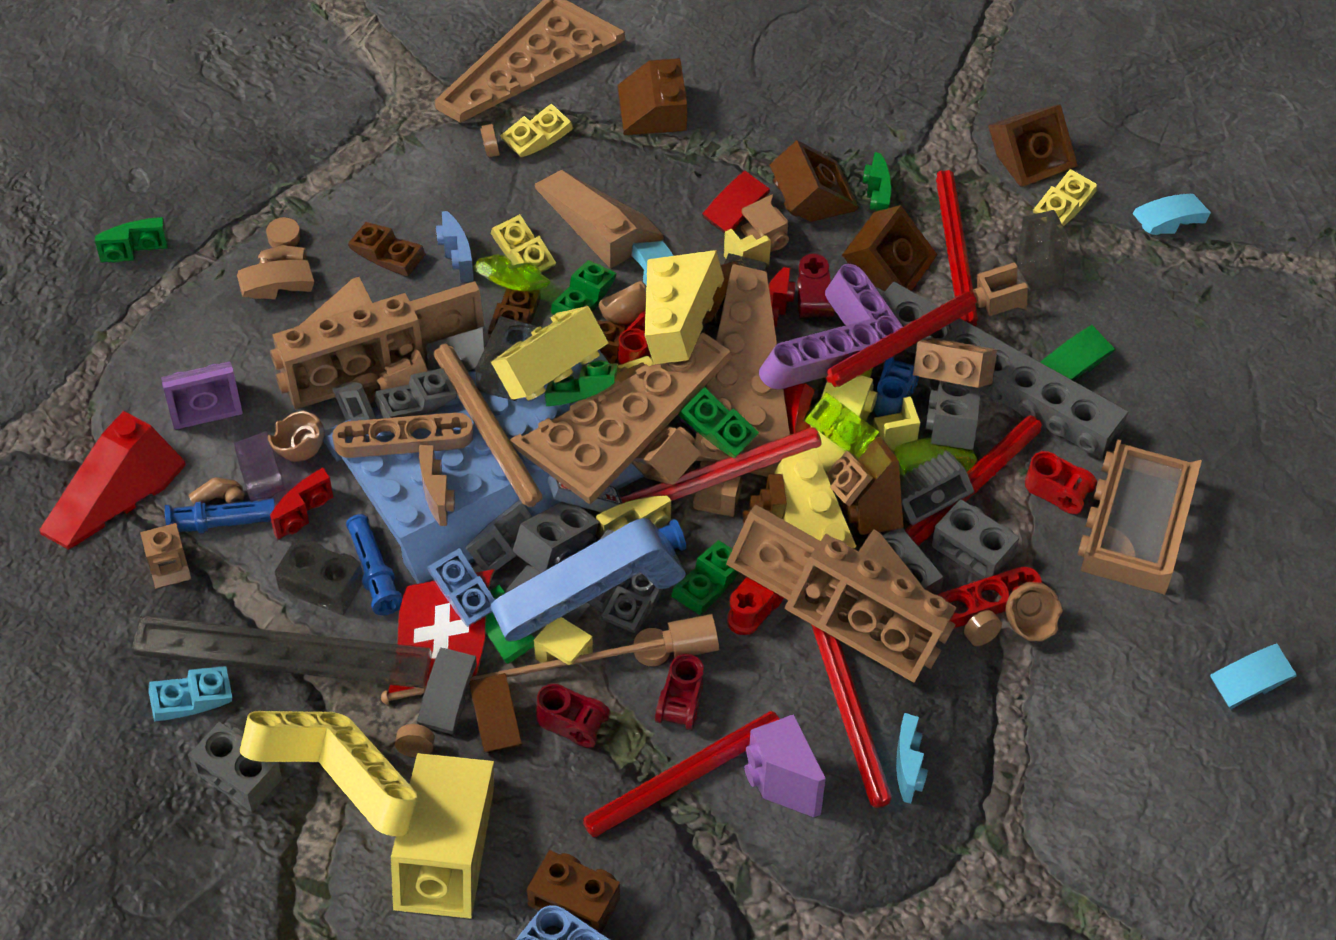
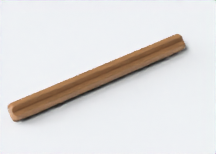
[434,344,542,507]

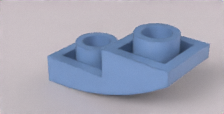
[436,211,474,283]
[428,548,495,627]

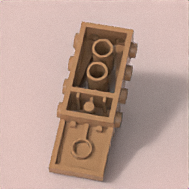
[270,277,484,410]
[726,504,957,683]

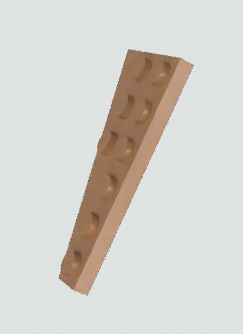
[435,0,625,123]
[693,264,790,477]
[509,333,732,505]

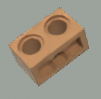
[913,338,997,388]
[631,425,701,485]

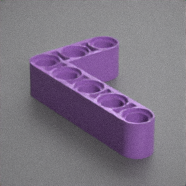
[759,264,902,389]

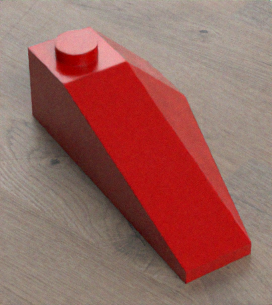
[39,410,186,550]

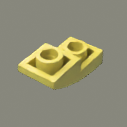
[500,104,574,157]
[1033,169,1097,228]
[491,214,556,280]
[596,496,671,540]

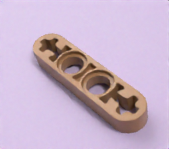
[332,413,474,458]

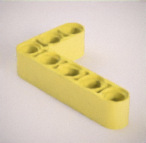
[240,711,417,837]

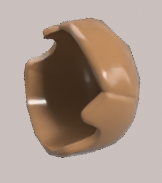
[599,281,646,325]
[268,411,325,462]
[1005,582,1063,641]

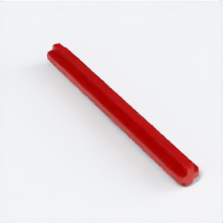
[936,170,978,327]
[826,292,977,387]
[904,415,1042,546]
[620,427,822,503]
[811,624,892,808]
[583,711,780,837]

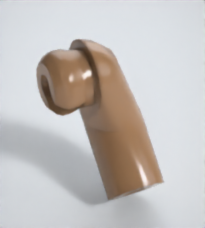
[258,245,307,264]
[188,477,245,505]

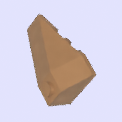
[535,170,664,269]

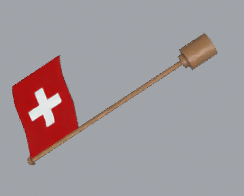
[381,569,719,705]

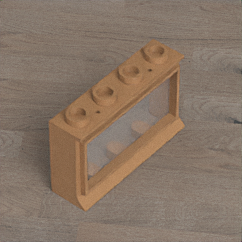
[1077,440,1202,595]

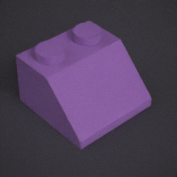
[161,361,243,430]
[744,714,826,817]

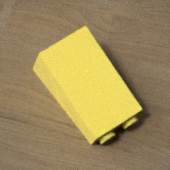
[391,753,494,919]

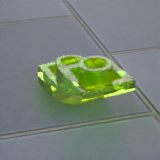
[474,254,551,291]
[894,438,977,474]

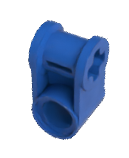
[874,356,919,417]

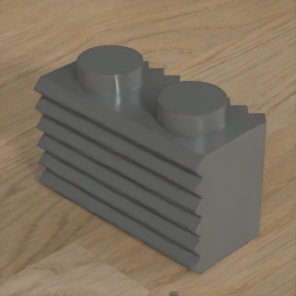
[900,451,974,526]

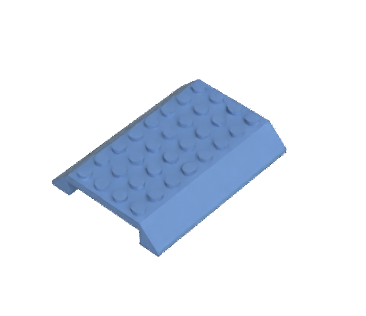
[323,327,644,584]

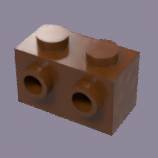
[527,850,620,933]

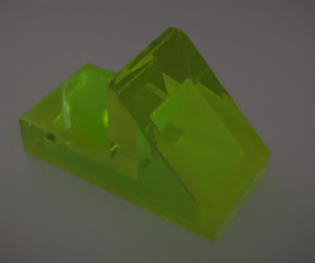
[805,392,879,459]

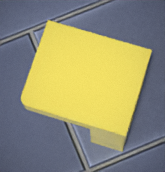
[724,229,771,270]
[873,396,920,452]
[534,617,593,665]

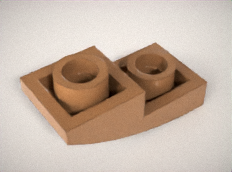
[237,260,314,299]
[419,445,455,526]
[827,450,873,507]

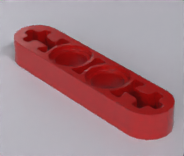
[936,567,1042,628]

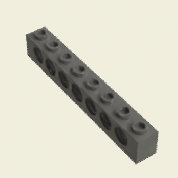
[881,282,1128,459]

